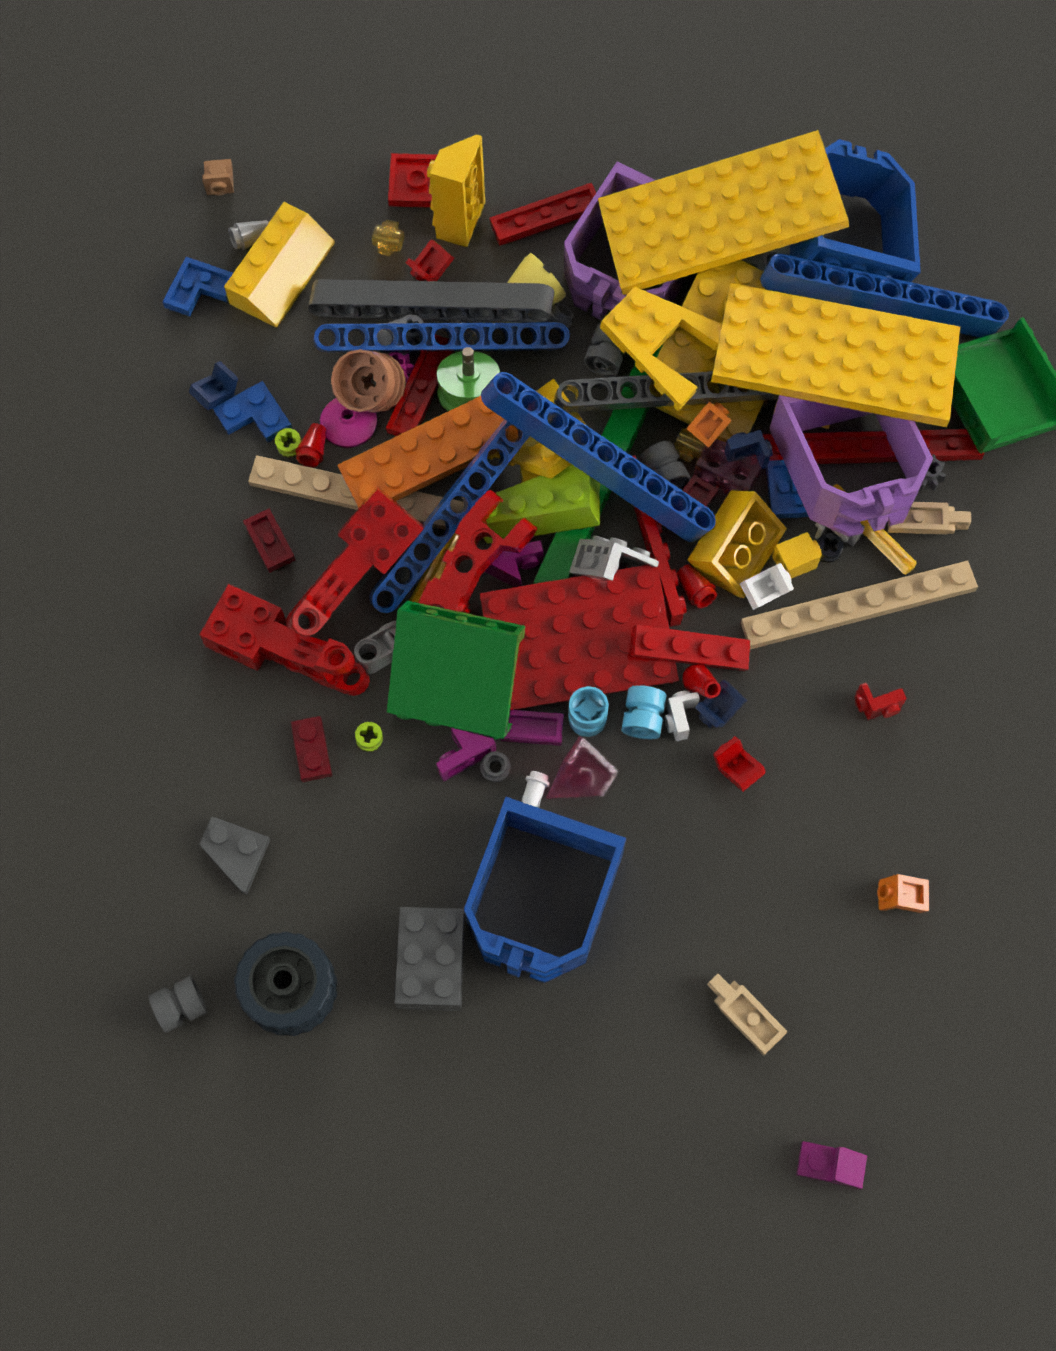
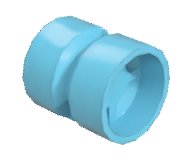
[568,686,609,737]
[621,686,667,739]

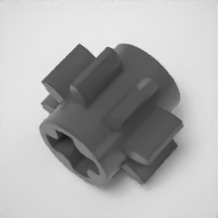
[920,454,947,491]

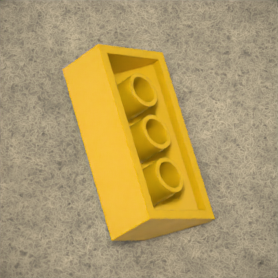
[427,134,486,247]
[224,202,335,328]

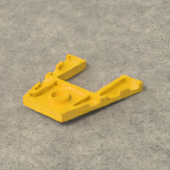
[600,287,722,412]
[487,379,586,479]

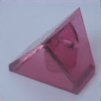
[546,736,618,799]

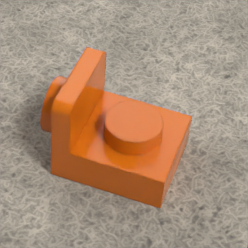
[686,401,732,448]
[877,874,929,913]

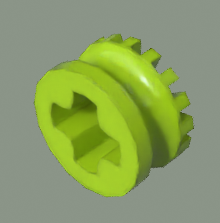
[275,428,301,458]
[355,722,383,752]

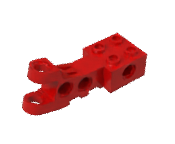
[285,486,424,636]
[418,490,537,614]
[199,584,370,696]

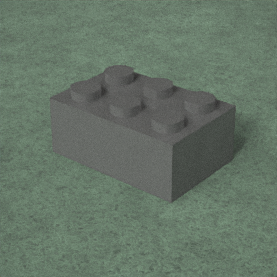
[395,907,465,1011]

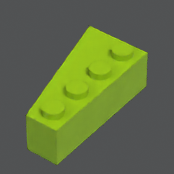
[484,464,600,544]

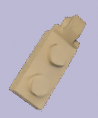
[887,502,971,535]
[707,974,787,1056]

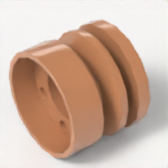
[331,349,406,413]

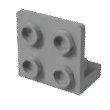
[569,536,659,581]

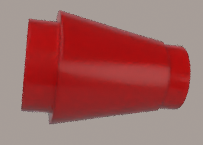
[295,423,327,468]
[677,564,717,609]
[682,664,721,699]

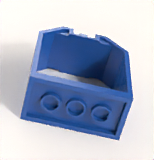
[790,139,921,282]
[464,797,626,983]

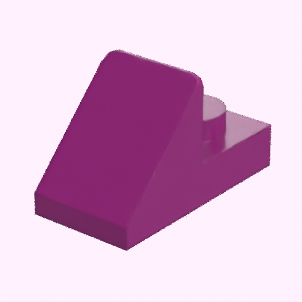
[485,540,543,587]
[436,728,496,782]
[796,1141,867,1189]

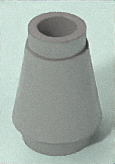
[228,220,269,250]

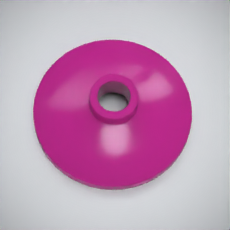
[320,398,377,448]

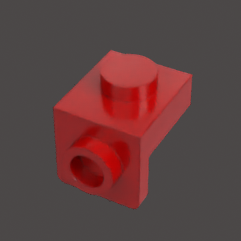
[405,239,455,281]
[855,683,907,720]
[713,736,766,792]

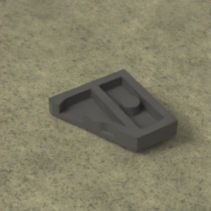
[199,816,270,895]

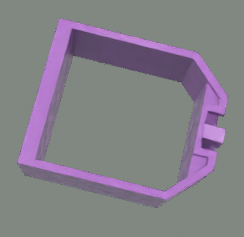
[564,162,689,320]
[770,395,933,537]

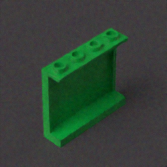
[952,317,1056,454]
[387,601,526,740]

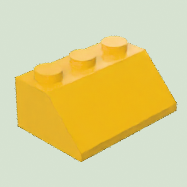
[687,490,787,598]

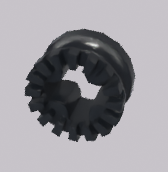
[817,533,844,563]

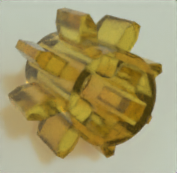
[372,219,405,257]
[675,428,707,463]

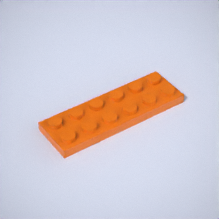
[337,396,518,508]

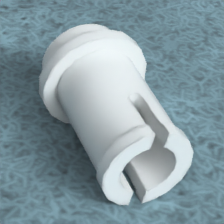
[521,771,550,808]

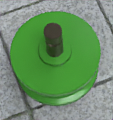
[437,347,500,411]

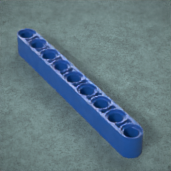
[760,253,1009,338]
[313,322,570,353]
[481,372,716,542]
[369,419,529,613]

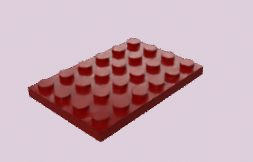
[479,565,679,710]

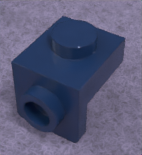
[189,361,238,410]
[724,430,773,469]
[695,680,747,728]

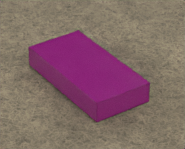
[501,710,564,746]

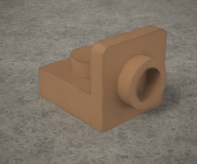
[202,159,234,196]

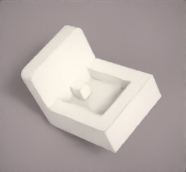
[740,563,794,610]
[665,691,700,741]

